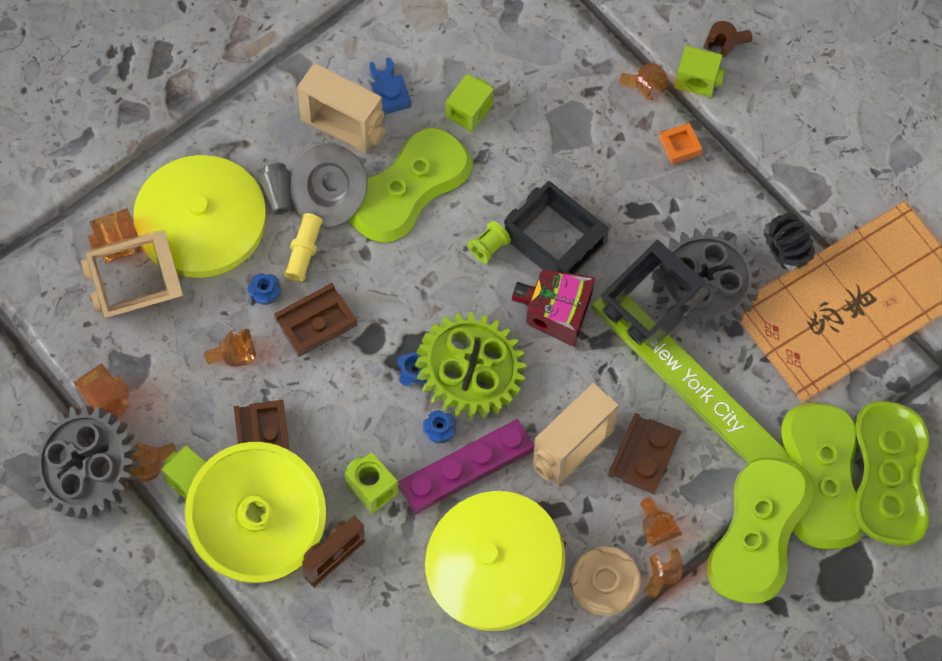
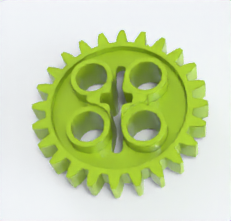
[415,312,526,419]

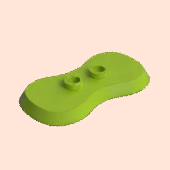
[348,128,473,243]
[854,401,929,546]
[781,402,864,549]
[707,458,814,604]

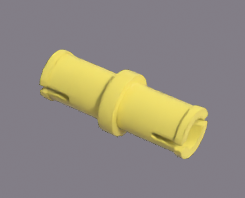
[284,213,323,282]

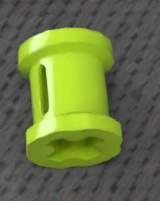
[467,220,511,264]

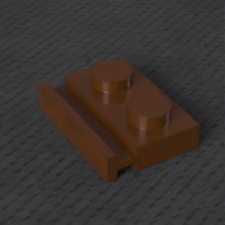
[274,283,357,357]
[234,400,290,451]
[608,413,681,495]
[302,515,365,588]

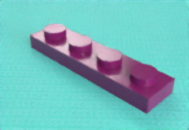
[398,418,535,514]

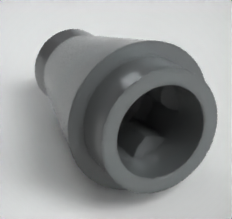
[259,163,292,214]

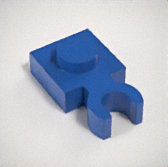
[370,57,411,115]

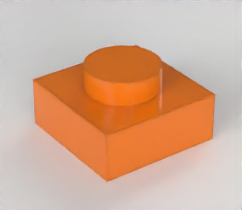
[659,122,703,165]

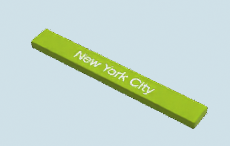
[592,295,791,463]

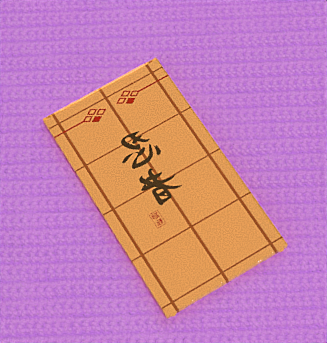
[738,201,942,403]

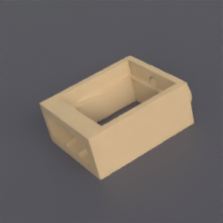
[297,63,385,154]
[80,229,183,318]
[533,383,619,486]

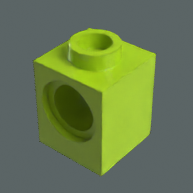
[674,45,726,98]
[445,74,494,133]
[161,445,206,500]
[344,452,399,514]

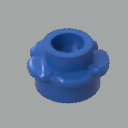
[248,273,281,305]
[423,410,456,443]

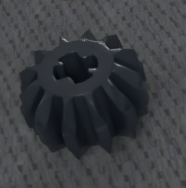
[764,213,815,271]

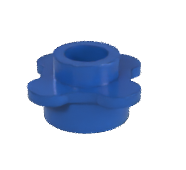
[397,352,427,387]

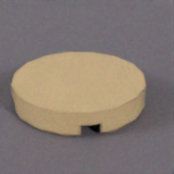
[570,546,641,616]

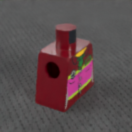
[512,270,595,347]

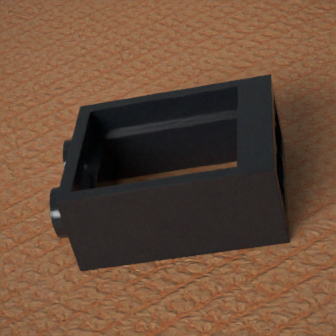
[504,181,609,274]
[600,239,709,350]

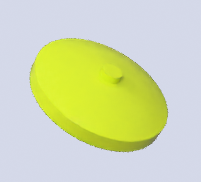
[133,155,266,278]
[185,442,326,583]
[425,491,565,631]

